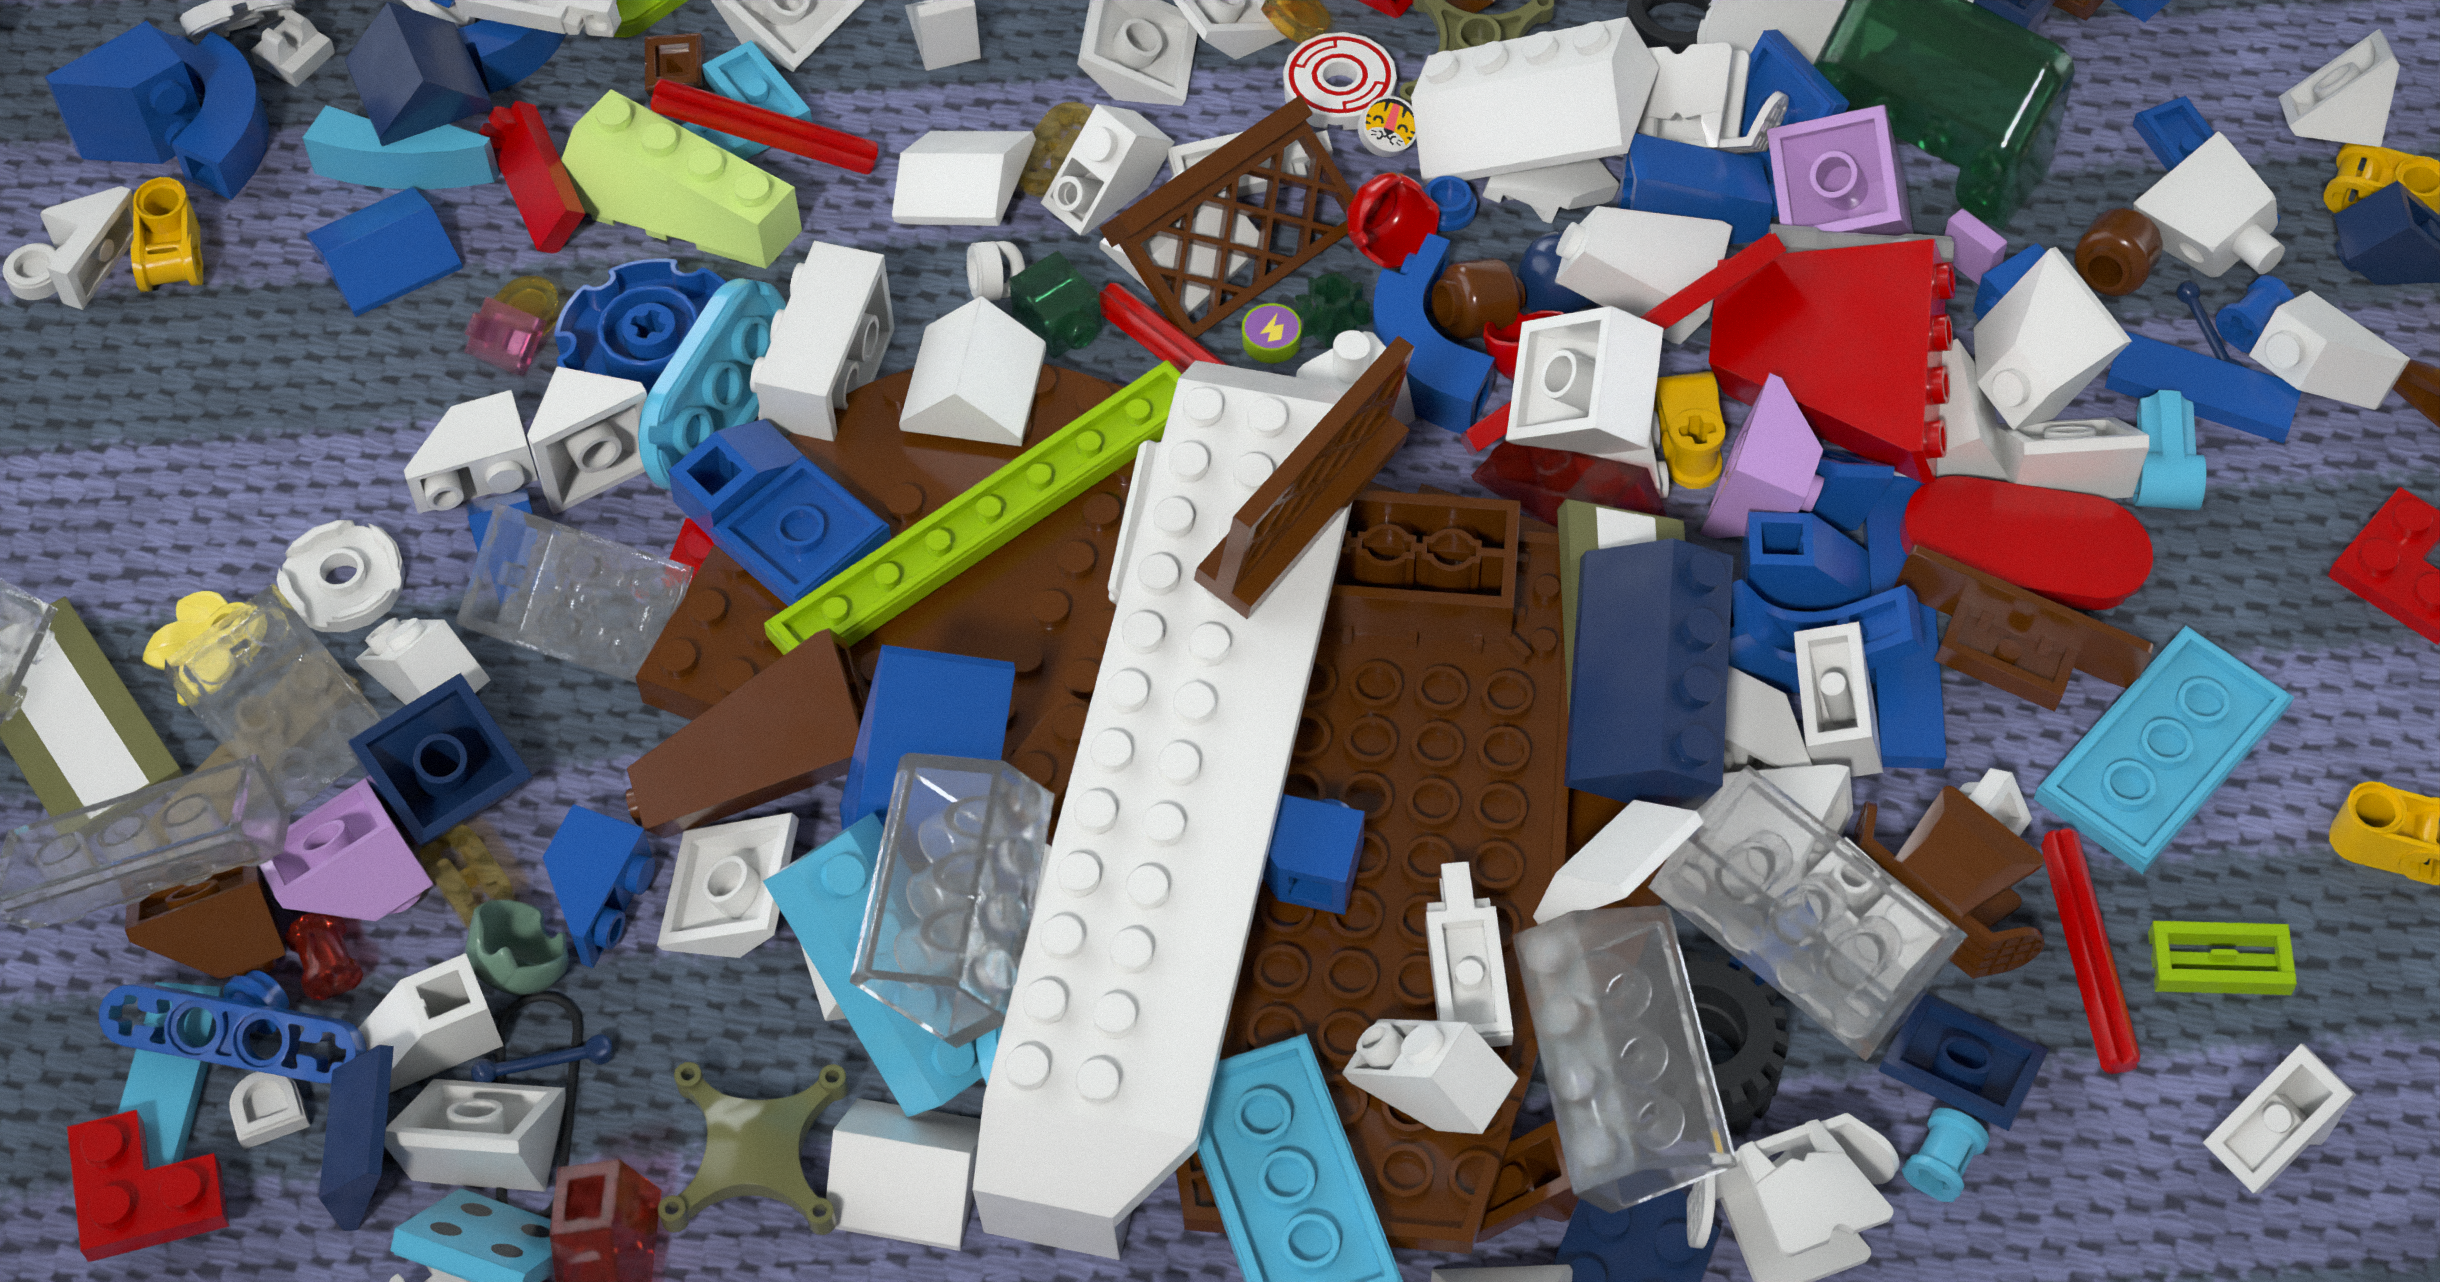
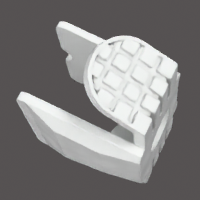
[1616,42,1789,157]
[1687,1113,1899,1282]

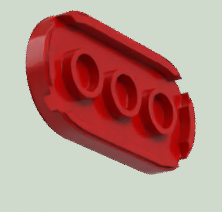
[1899,476,2153,610]

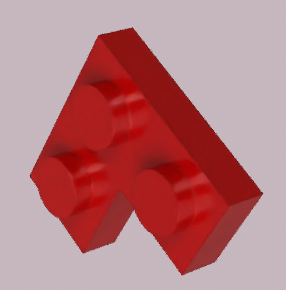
[2328,487,2440,645]
[67,1109,229,1262]

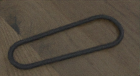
[495,991,583,1219]

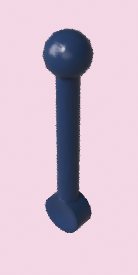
[2176,281,2243,367]
[471,1034,614,1083]

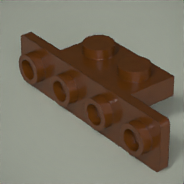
[1893,545,2154,712]

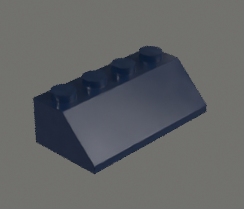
[1564,538,1733,811]

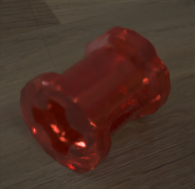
[285,912,363,1000]

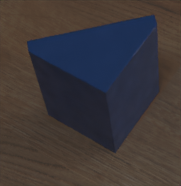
[345,2,493,146]
[347,672,533,850]

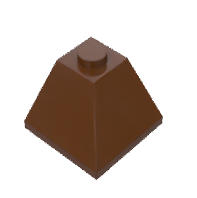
[125,854,286,979]

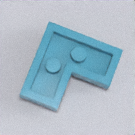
[682,40,812,160]

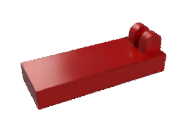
[477,100,586,254]

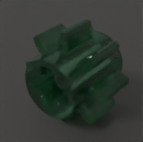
[1295,272,1370,348]

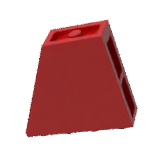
[1709,239,1956,484]

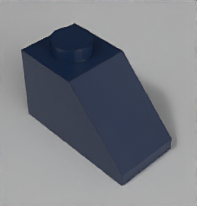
[2334,180,2440,285]

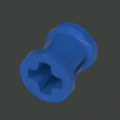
[2216,275,2296,353]

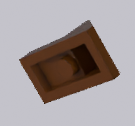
[1475,1118,1585,1243]

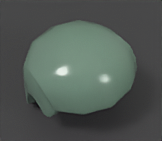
[465,899,569,995]

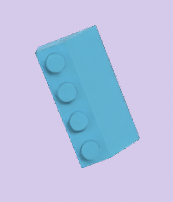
[763,812,996,1117]

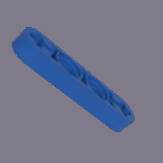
[99,983,367,1083]

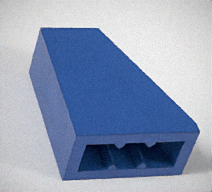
[1617,133,1779,245]

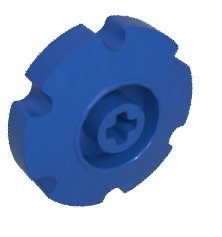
[554,258,726,396]

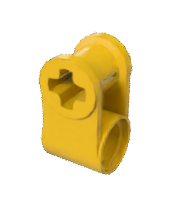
[2324,143,2440,215]
[131,177,203,293]
[1653,371,1725,489]
[2329,781,2440,886]

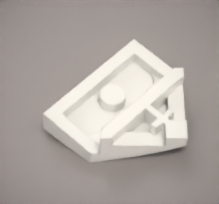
[1482,158,1620,223]

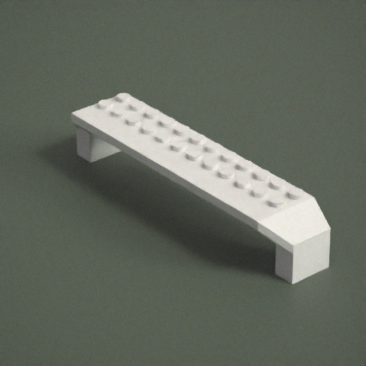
[972,360,1352,1260]

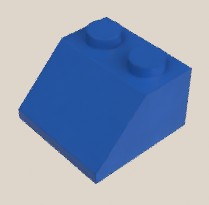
[45,21,201,164]

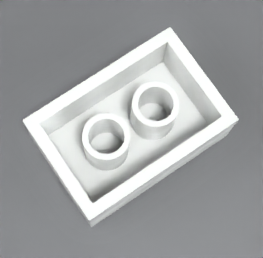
[750,241,895,442]

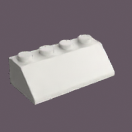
[1411,17,1659,185]

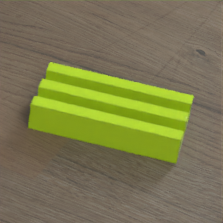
[2148,921,2297,995]

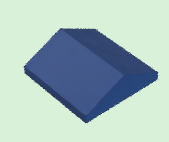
[306,186,463,317]

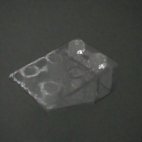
[455,502,695,683]
[164,583,383,816]

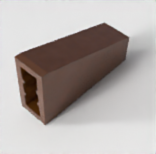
[626,628,866,838]

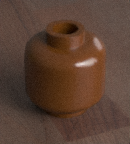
[2074,208,2163,297]
[1432,258,1525,340]

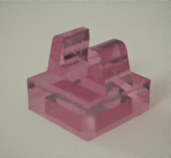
[464,296,547,376]

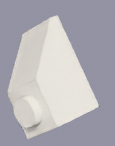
[2249,291,2410,410]
[1794,622,1883,777]

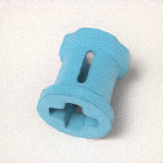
[1902,1108,1990,1202]

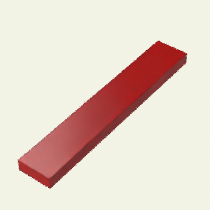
[1459,232,1787,456]

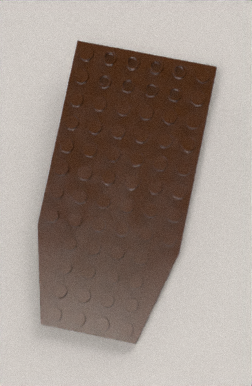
[1175,490,1569,1254]

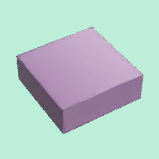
[1944,208,2008,285]

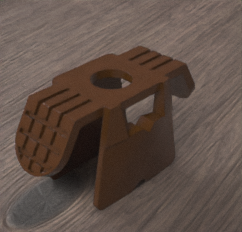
[1852,785,2045,979]

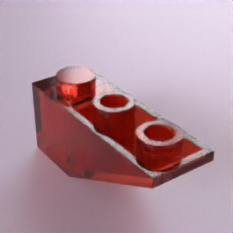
[1471,439,1668,528]
[549,1159,662,1282]

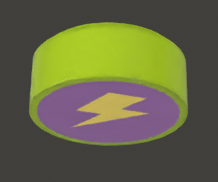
[1242,303,1302,364]

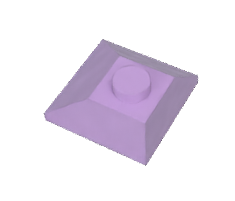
[1767,105,1913,236]
[1700,373,1825,539]
[251,778,433,921]

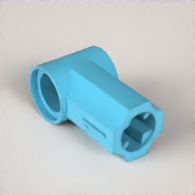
[2133,390,2206,511]

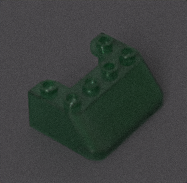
[1813,0,2075,230]

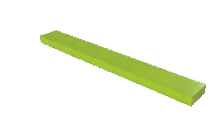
[764,360,1182,655]

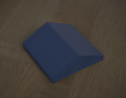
[1878,992,2049,1131]
[319,1045,394,1231]

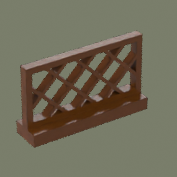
[1099,95,1355,339]
[1194,335,1415,619]

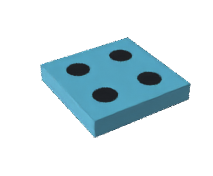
[390,1188,585,1282]

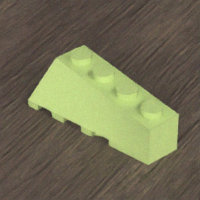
[561,89,802,269]

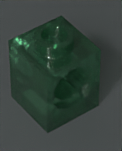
[1009,250,1102,359]

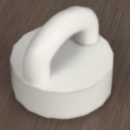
[967,241,1025,301]

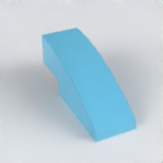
[302,105,500,190]

